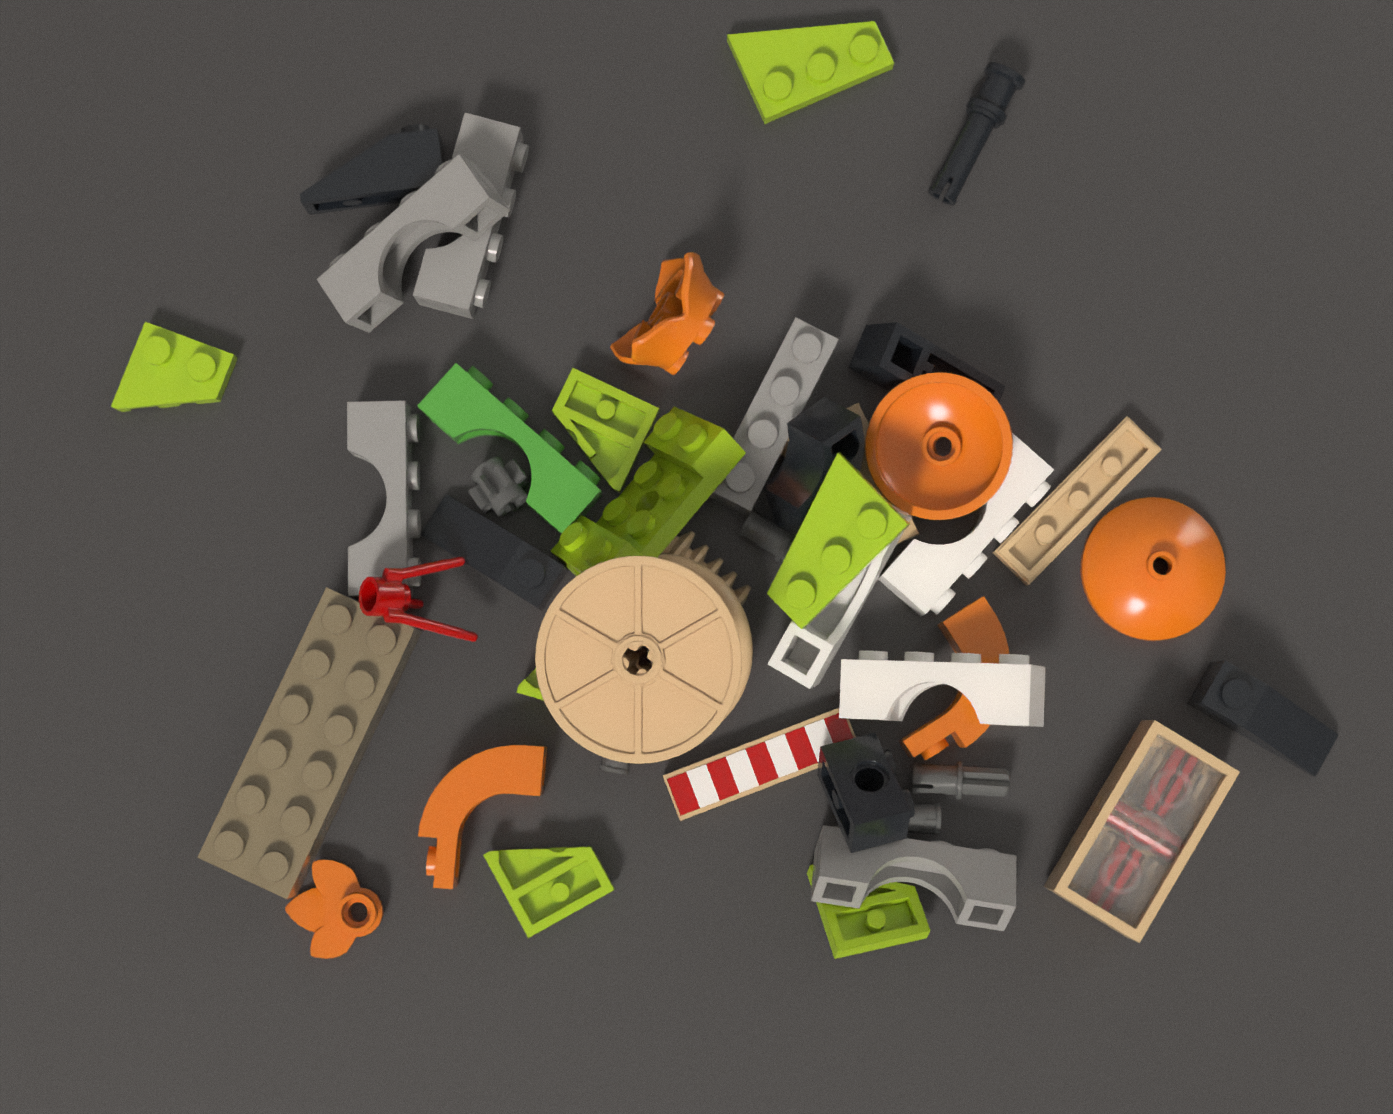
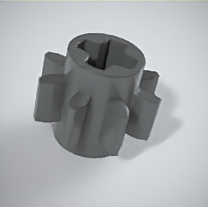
[468,457,531,517]

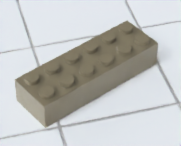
[197,587,422,899]

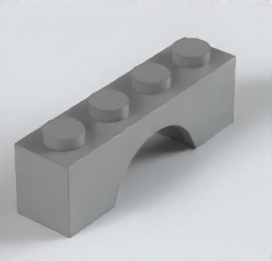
[413,113,529,319]
[317,154,510,333]
[709,317,839,517]
[347,401,421,599]
[811,825,1017,931]

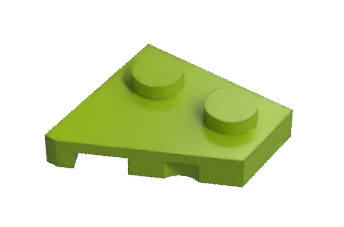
[111,322,238,412]
[552,368,660,493]
[483,846,615,938]
[807,865,930,959]

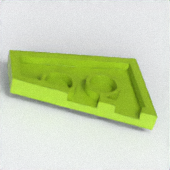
[767,453,910,629]

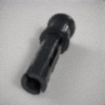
[928,62,1025,206]

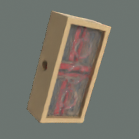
[1044,720,1240,943]

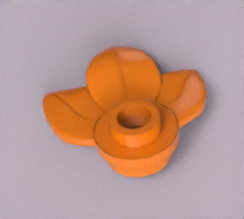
[285,859,383,959]

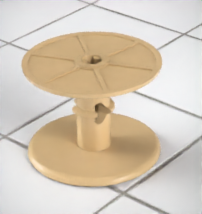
[535,553,753,764]

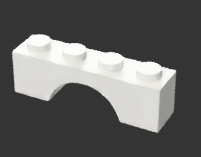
[878,433,1054,617]
[767,504,912,689]
[839,651,1045,727]

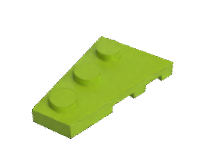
[727,21,894,124]

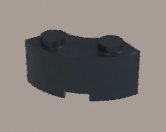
[763,397,864,536]

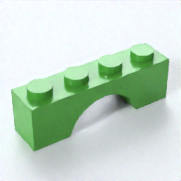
[417,363,603,535]

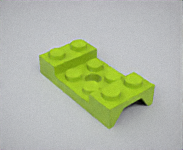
[550,406,746,576]

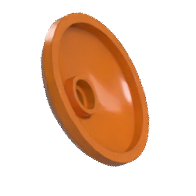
[865,373,1013,520]
[1080,497,1226,641]

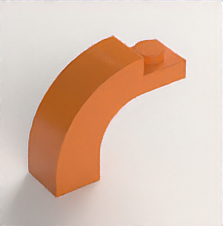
[899,596,1009,760]
[418,745,547,889]

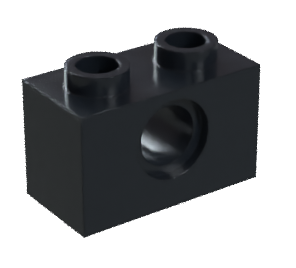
[817,733,915,853]

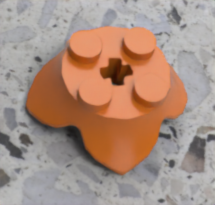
[610,252,724,375]

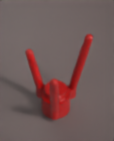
[359,557,478,642]

